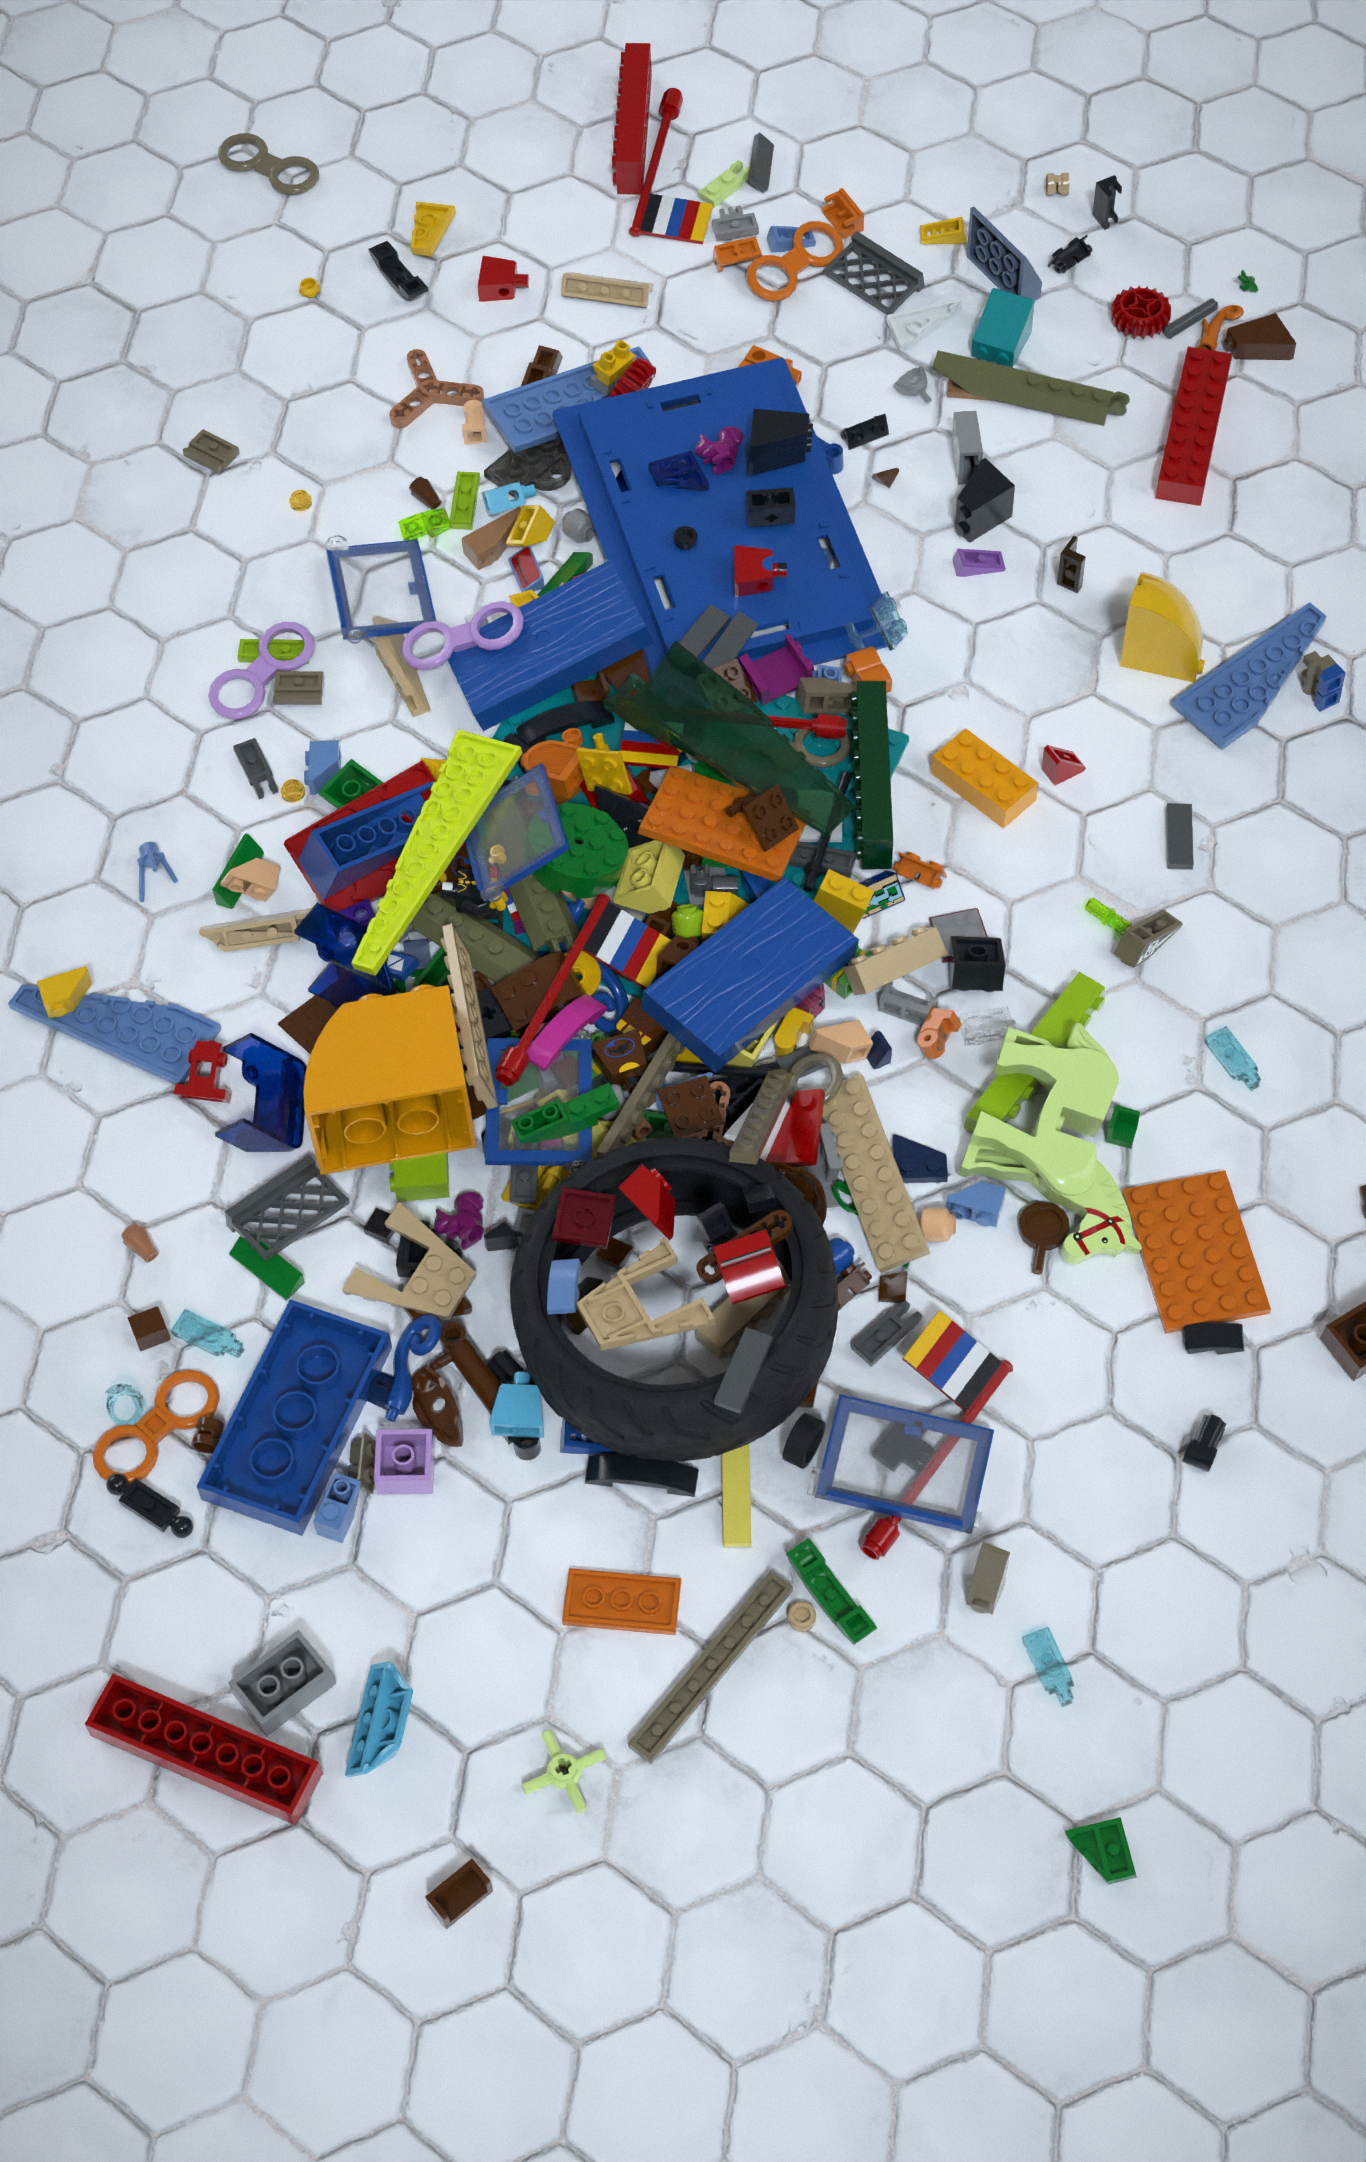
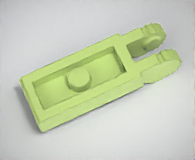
[698,160,750,208]

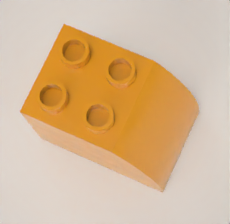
[303,985,477,1175]

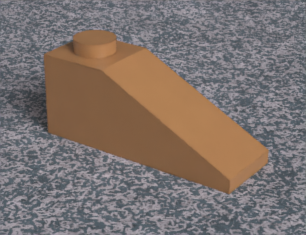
[461,506,521,571]

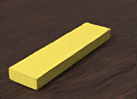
[722,1444,752,1547]

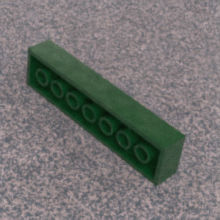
[851,681,893,870]

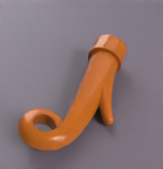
[1197,305,1244,351]

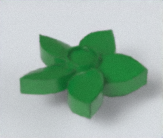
[1237,269,1259,293]

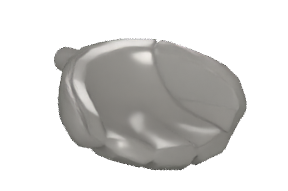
[894,366,932,403]

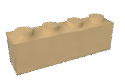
[843,925,947,996]
[696,1266,791,1359]

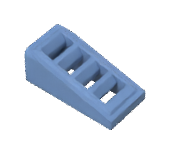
[767,226,816,253]

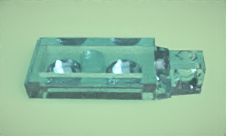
[1204,1026,1261,1091]
[171,1309,245,1359]
[1022,1626,1074,1708]

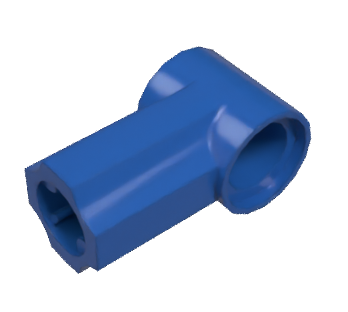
[817,436,844,474]

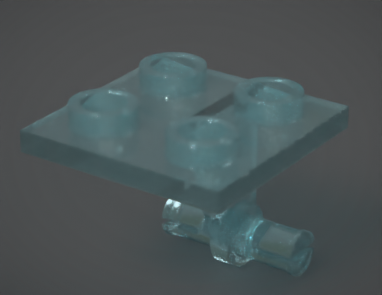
[844,591,908,651]

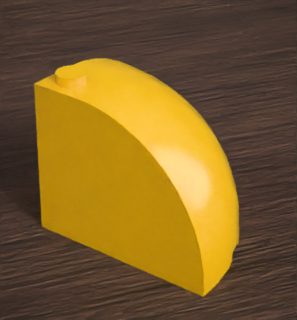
[1120,572,1205,683]

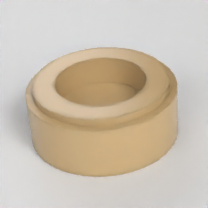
[788,1602,816,1632]

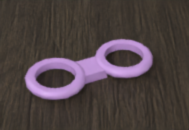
[402,601,524,670]
[208,621,315,719]

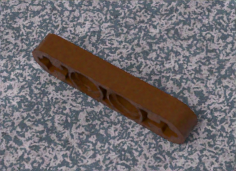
[696,1210,793,1284]

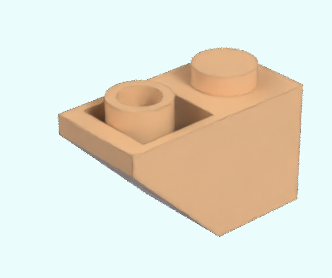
[220,858,280,902]
[808,1020,873,1064]

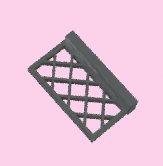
[823,231,925,315]
[225,1155,349,1262]

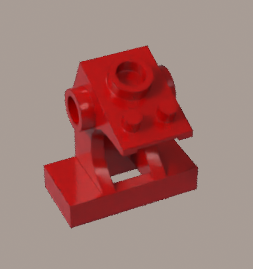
[174,1040,231,1103]

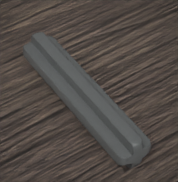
[1163,298,1218,339]

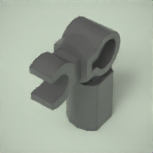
[690,864,738,897]

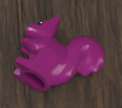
[695,426,744,475]
[434,1191,484,1250]

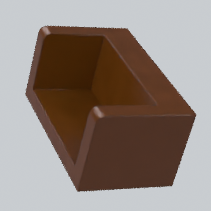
[425,1859,493,1930]

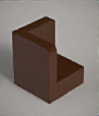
[127,1306,171,1352]

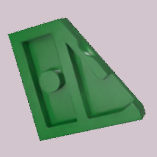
[1065,1817,1137,1885]

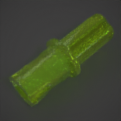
[1084,898,1132,936]

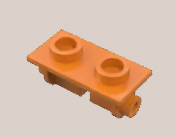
[894,852,947,889]

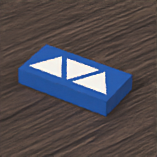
[378,951,419,982]

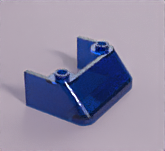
[294,903,393,1008]
[215,1033,307,1152]

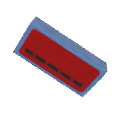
[508,545,544,592]

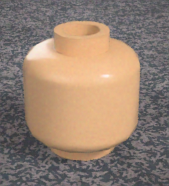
[917,1207,956,1242]

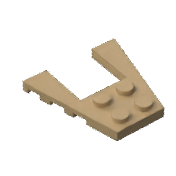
[342,1202,477,1320]
[576,1237,716,1351]

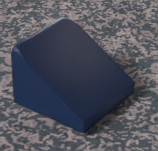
[403,939,431,970]
[867,1030,892,1070]
[367,1372,394,1410]

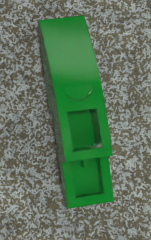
[510,1083,621,1143]

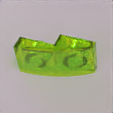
[398,508,452,541]

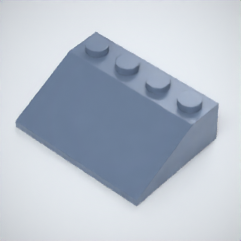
[967,206,1042,301]

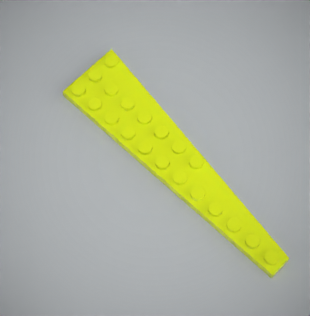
[352,729,523,976]

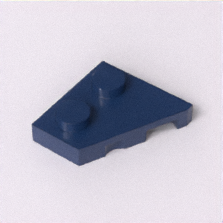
[892,1134,948,1183]

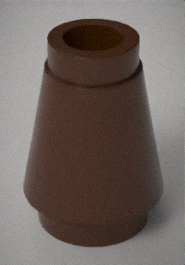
[409,477,442,510]

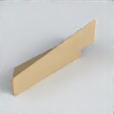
[372,617,431,717]
[199,906,325,952]

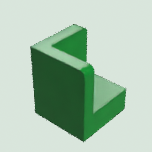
[1106,1105,1141,1149]

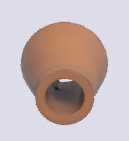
[121,1223,159,1263]

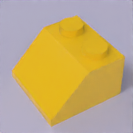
[701,891,750,943]

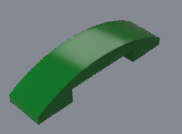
[786,1538,877,1645]

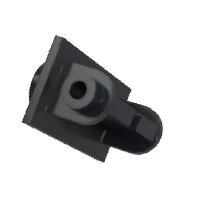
[1048,235,1093,273]
[840,413,889,450]

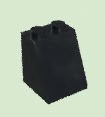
[748,409,813,476]
[955,458,1015,543]

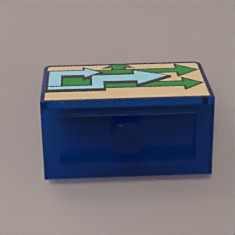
[859,870,905,919]

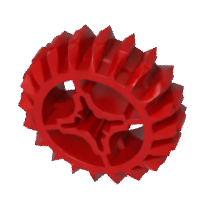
[1111,285,1171,340]
[609,357,656,397]

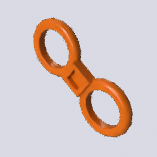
[746,221,844,301]
[92,1370,220,1485]

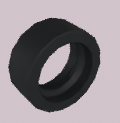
[782,1413,826,1469]

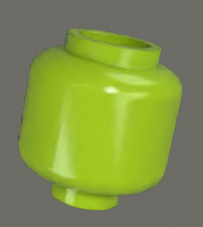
[671,904,703,939]

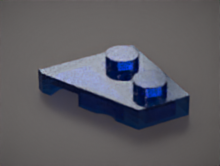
[648,450,709,491]

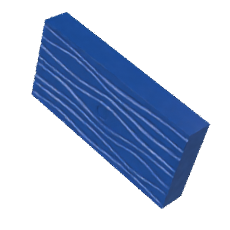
[442,560,654,731]
[641,877,859,1073]
[196,1299,392,1536]

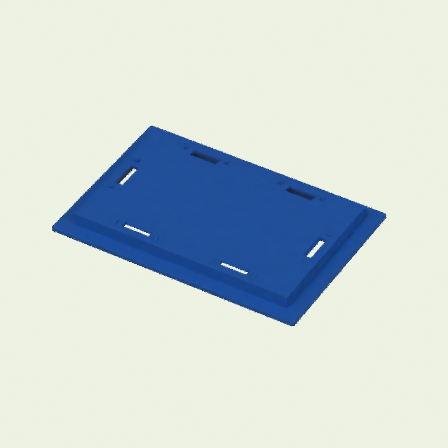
[552,358,900,701]

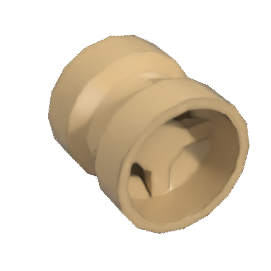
[1046,172,1070,195]

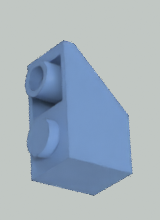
[304,740,342,795]
[946,1181,1006,1227]
[313,1473,361,1543]

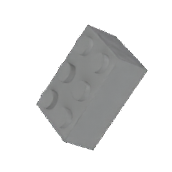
[228,1629,337,1737]

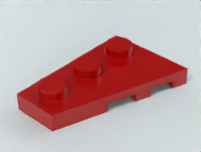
[766,1089,825,1167]

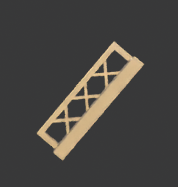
[561,272,654,307]

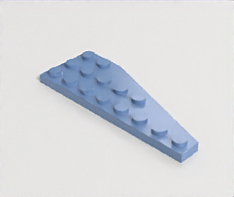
[482,346,650,453]
[1172,602,1327,750]
[8,984,222,1085]

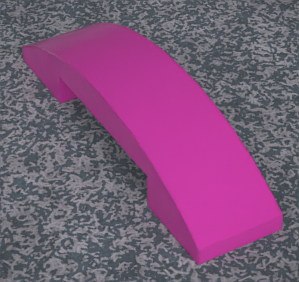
[526,994,608,1071]

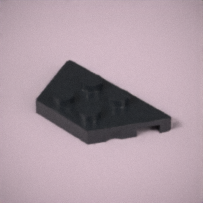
[594,784,654,849]

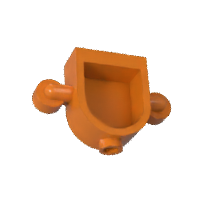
[521,728,588,799]

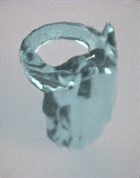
[105,1383,147,1425]

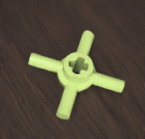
[522,1730,607,1813]

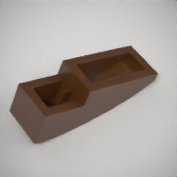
[521,345,563,386]

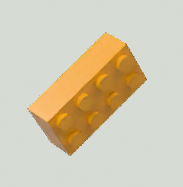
[931,728,1038,829]

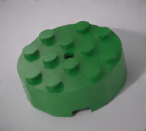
[524,802,628,898]

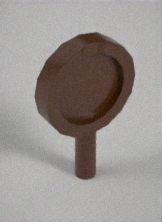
[1018,1202,1069,1275]

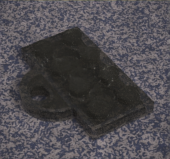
[484,435,571,498]

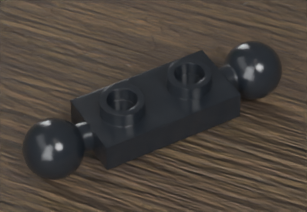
[106,1473,194,1538]

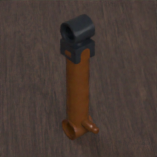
[429,1322,541,1461]

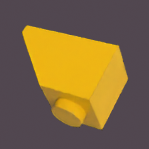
[505,505,555,546]
[37,966,92,1019]

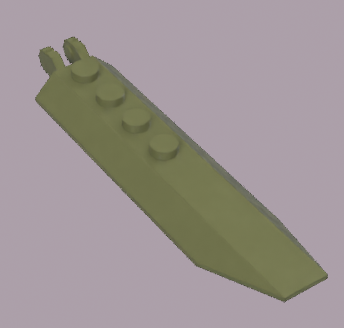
[932,350,1130,426]
[486,786,579,953]
[411,891,542,984]

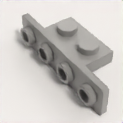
[806,1123,843,1208]

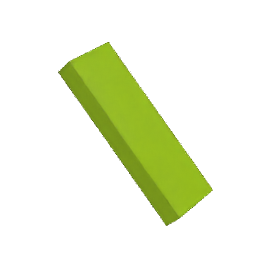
[449,471,480,530]
[237,639,309,664]

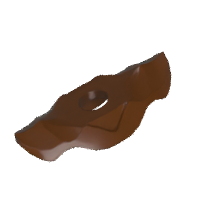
[411,1365,463,1447]

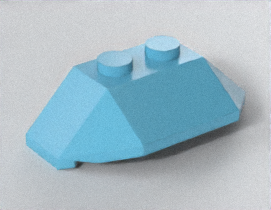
[345,1661,413,1777]

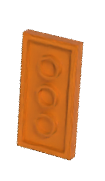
[562,1568,682,1635]

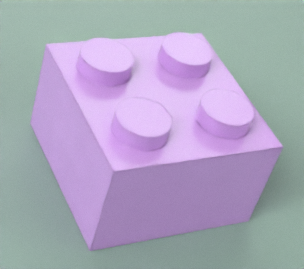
[374,1429,435,1495]

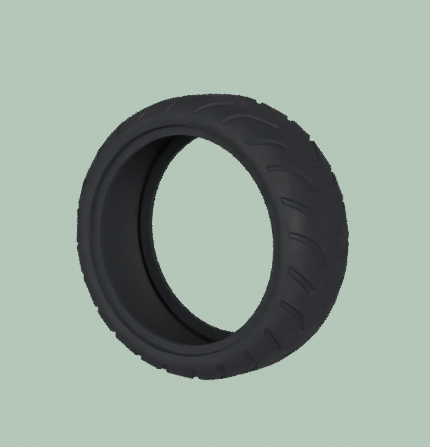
[510,1137,838,1461]

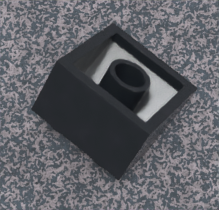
[950,936,1006,992]

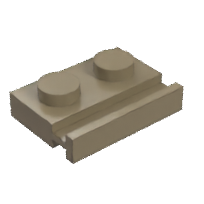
[182,429,239,474]
[273,671,325,705]

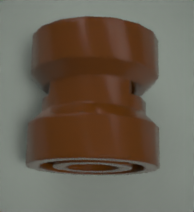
[191,1417,225,1454]

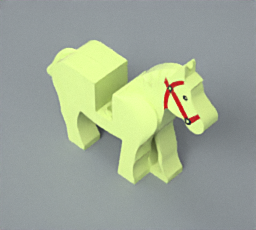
[958,1023,1142,1264]

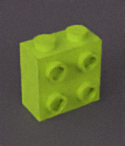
[389,1152,450,1202]

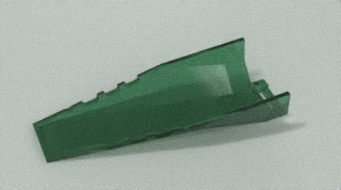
[602,641,855,837]

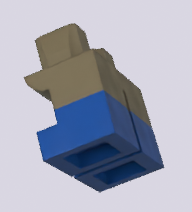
[1300,651,1346,712]

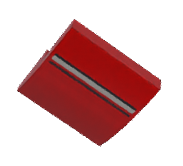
[713,1229,786,1305]

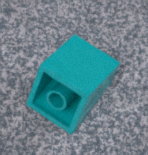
[971,288,1035,367]

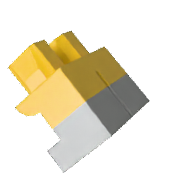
[589,340,636,396]

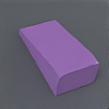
[953,548,1006,577]

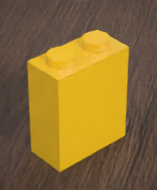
[813,869,874,934]

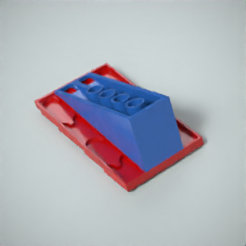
[283,760,466,917]

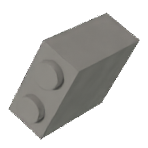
[951,410,983,485]

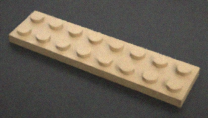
[441,923,498,1110]
[822,1074,931,1273]

